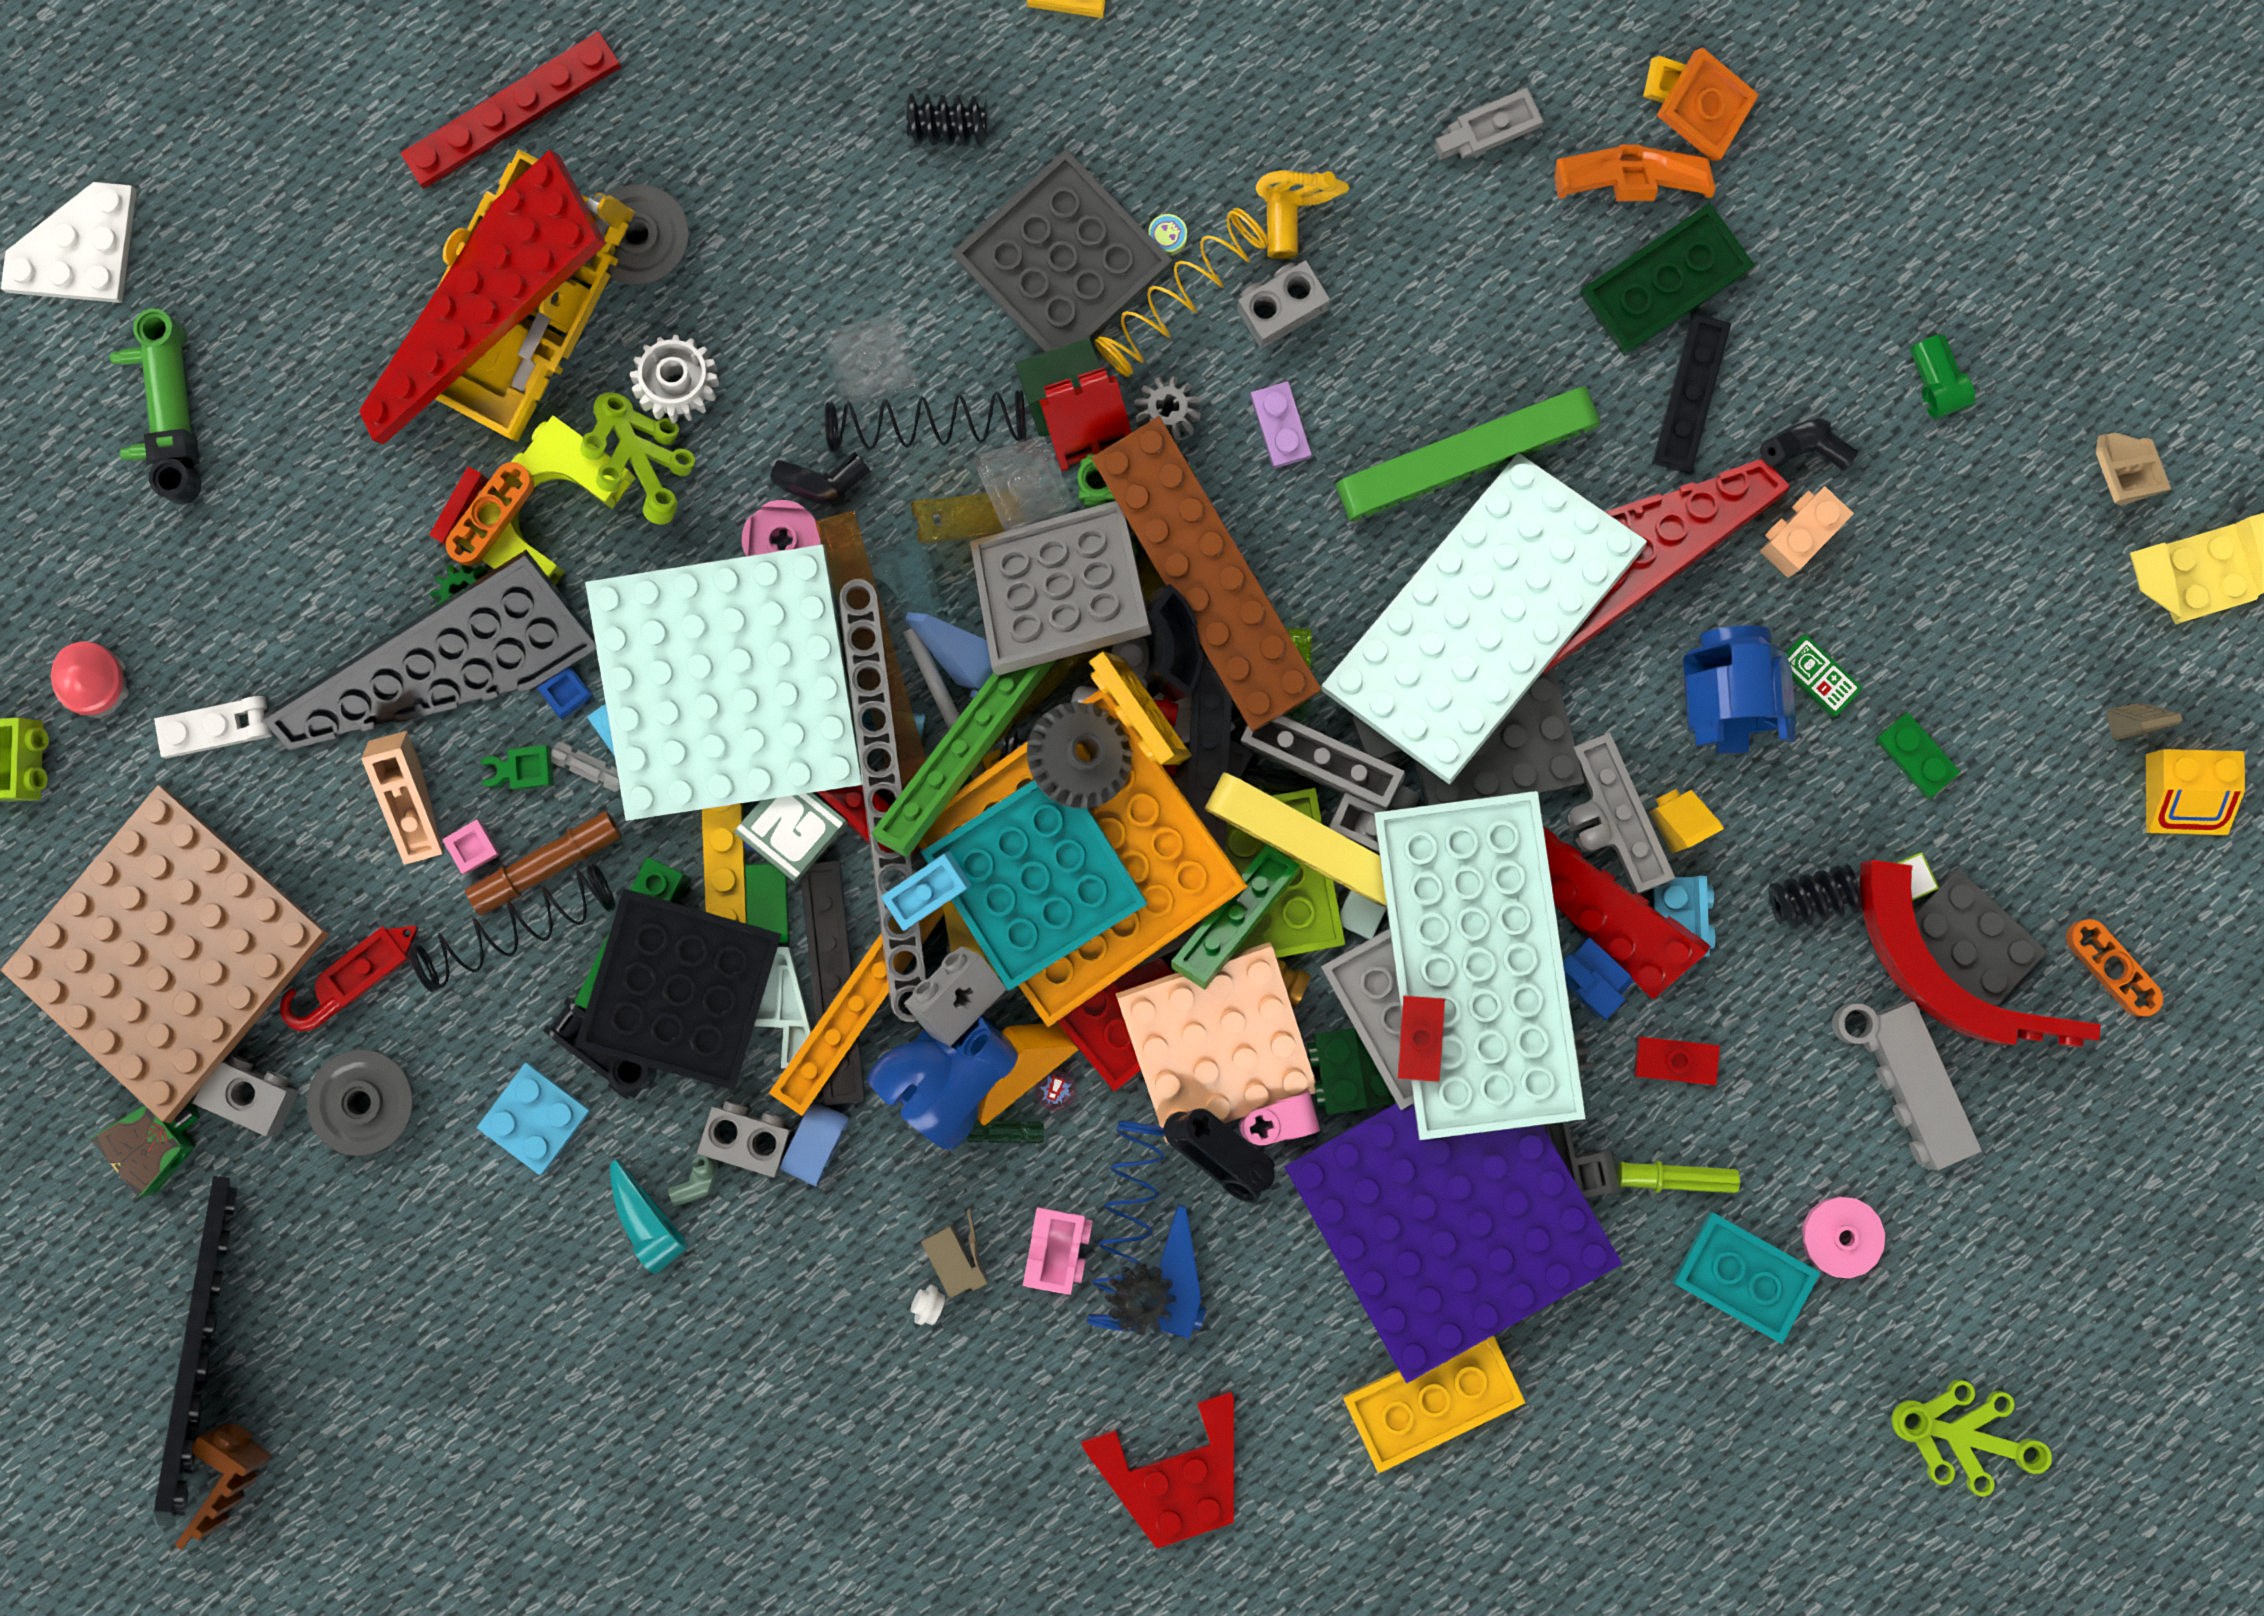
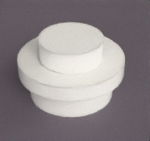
[911,1285,945,1325]

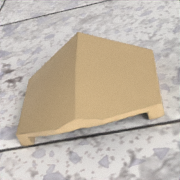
[2096,433,2171,506]

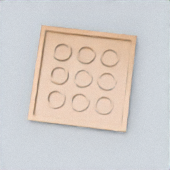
[1116,942,1316,1143]

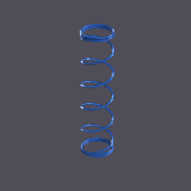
[1086,1120,1165,1332]

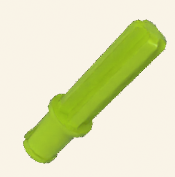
[1617,1160,1740,1193]

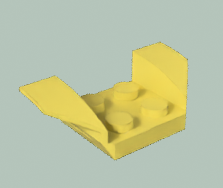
[2129,513,2264,624]

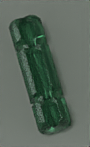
[966,1120,1044,1143]

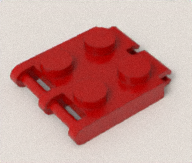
[1039,367,1132,472]

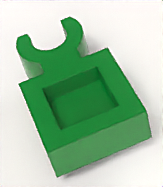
[481,745,554,790]

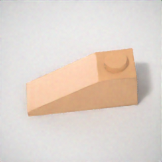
[361,731,443,865]

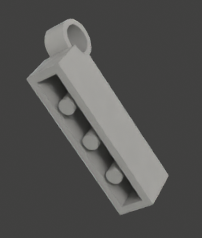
[1240,716,1421,811]
[1832,1001,1982,1171]

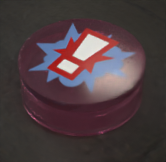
[1036,1070,1076,1111]

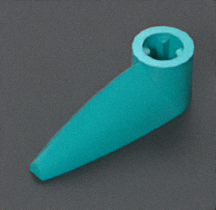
[610,1159,688,1275]

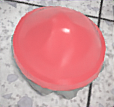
[51,641,129,719]

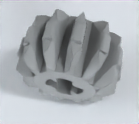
[1135,376,1201,443]

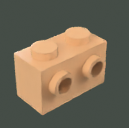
[1760,486,1854,578]

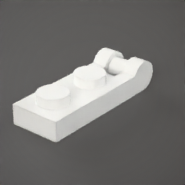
[154,696,272,759]

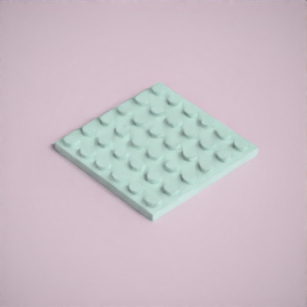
[585,544,862,821]

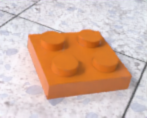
[1656,48,1759,162]

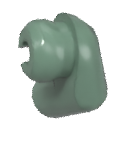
[668,1155,718,1207]

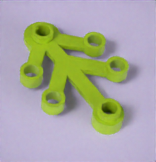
[580,392,695,525]
[1891,1379,2052,1497]

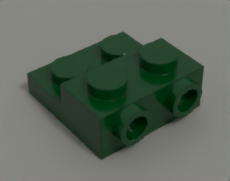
[1307,1028,1396,1115]

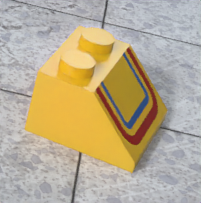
[2146,749,2245,835]

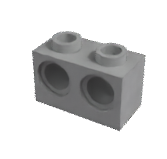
[1237,260,1330,349]
[697,1101,794,1178]

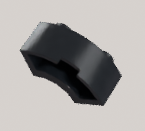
[1143,584,1203,702]

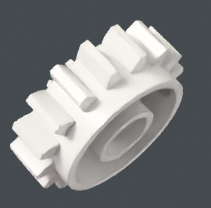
[630,335,719,423]

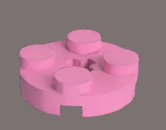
[742,500,823,556]

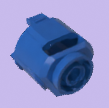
[1683,625,1797,754]

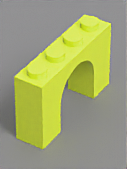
[459,415,636,585]

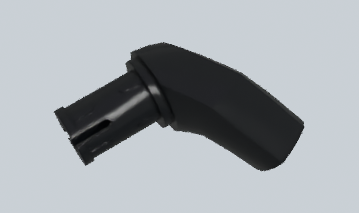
[1760,418,1859,471]
[770,452,871,506]

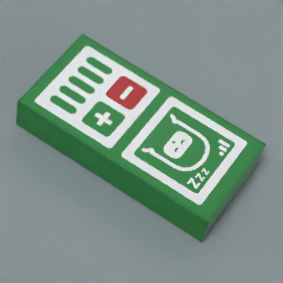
[1786,634,1863,718]

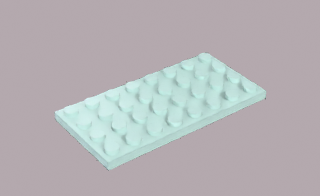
[1322,453,1647,785]
[1374,791,1586,1140]

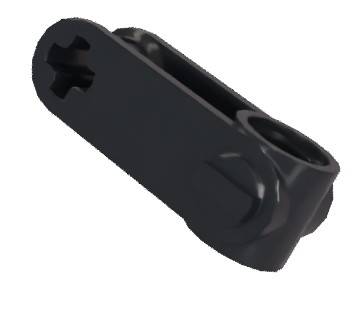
[543,997,657,1099]
[1164,1108,1275,1203]

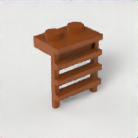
[175,1423,272,1550]

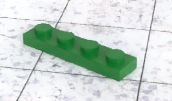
[1172,844,1300,990]

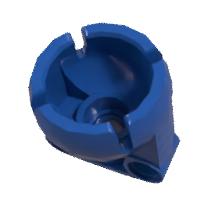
[867,1015,1018,1151]

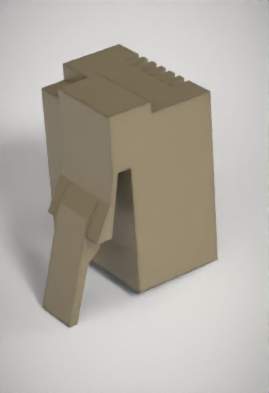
[921,1208,989,1298]

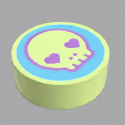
[1148,214,1187,256]

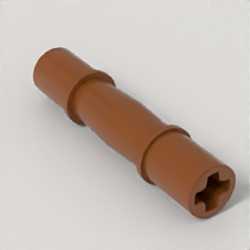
[465,810,622,916]

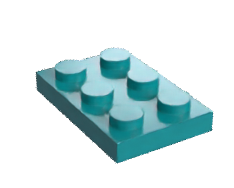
[1671,1211,1821,1345]

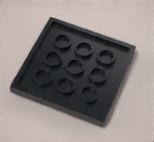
[575,888,782,1090]

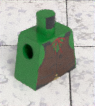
[90,1102,200,1198]

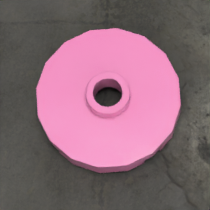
[1802,1197,1885,1278]

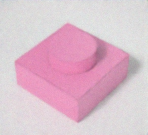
[442,819,501,875]

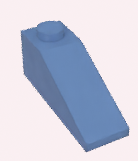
[905,612,993,699]

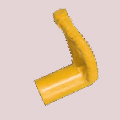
[1256,170,1350,259]

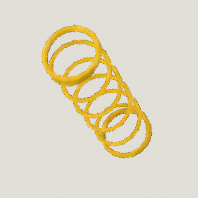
[1095,208,1268,377]

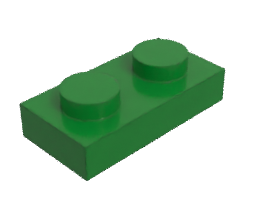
[1875,712,1961,799]

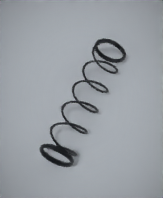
[825,390,1026,453]
[409,864,615,992]

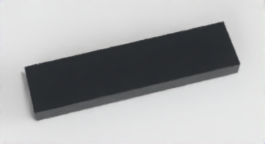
[1652,313,1731,474]

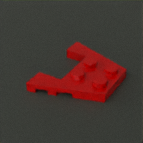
[1081,1391,1234,1549]

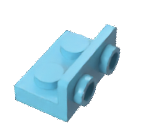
[1651,876,1715,957]

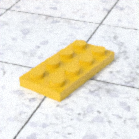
[1342,1335,1526,1474]

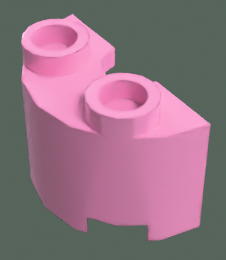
[1023,1207,1093,1295]

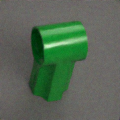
[1910,334,1975,419]

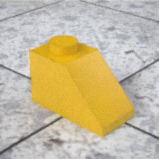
[1649,788,1724,854]

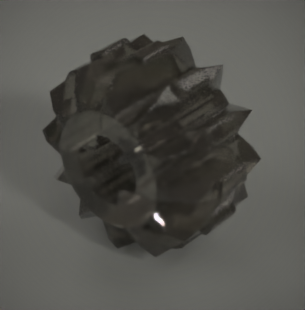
[1104,1262,1177,1335]

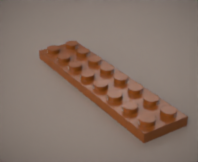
[1091,416,1323,732]

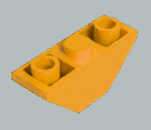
[977,1022,1079,1126]

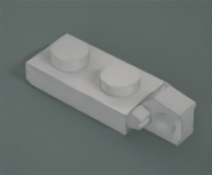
[1433,88,1544,161]

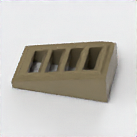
[2107,702,2183,741]

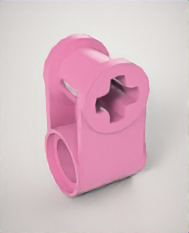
[1239,1091,1321,1146]

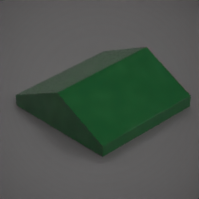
[1014,337,1100,438]

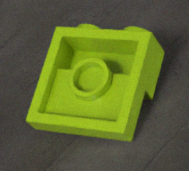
[0,717,49,802]

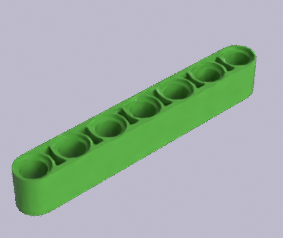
[1335,386,1602,522]

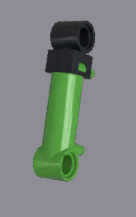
[110,308,202,505]

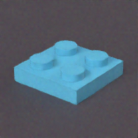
[476,1062,592,1176]

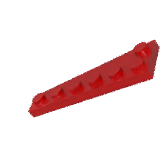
[1543,826,1711,999]

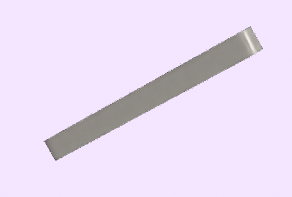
[839,579,926,1022]

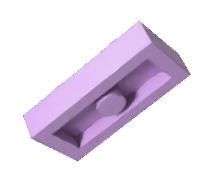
[1250,381,1311,469]

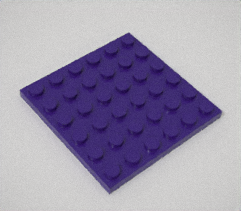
[1284,1103,1622,1384]

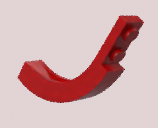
[1859,860,2101,1047]

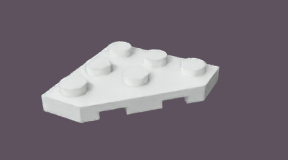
[1,182,137,303]

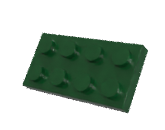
[1579,203,1755,356]

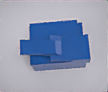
[1563,938,1634,1020]

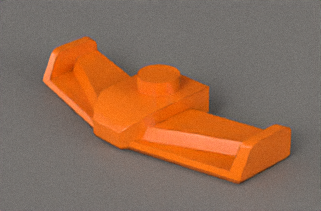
[1554,144,1716,201]

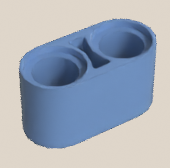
[780,1100,850,1187]

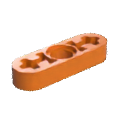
[446,462,534,566]
[2066,919,2163,1017]

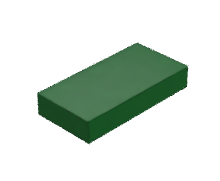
[745,864,790,944]

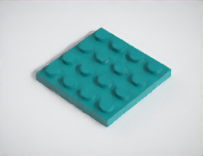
[921,780,1148,991]

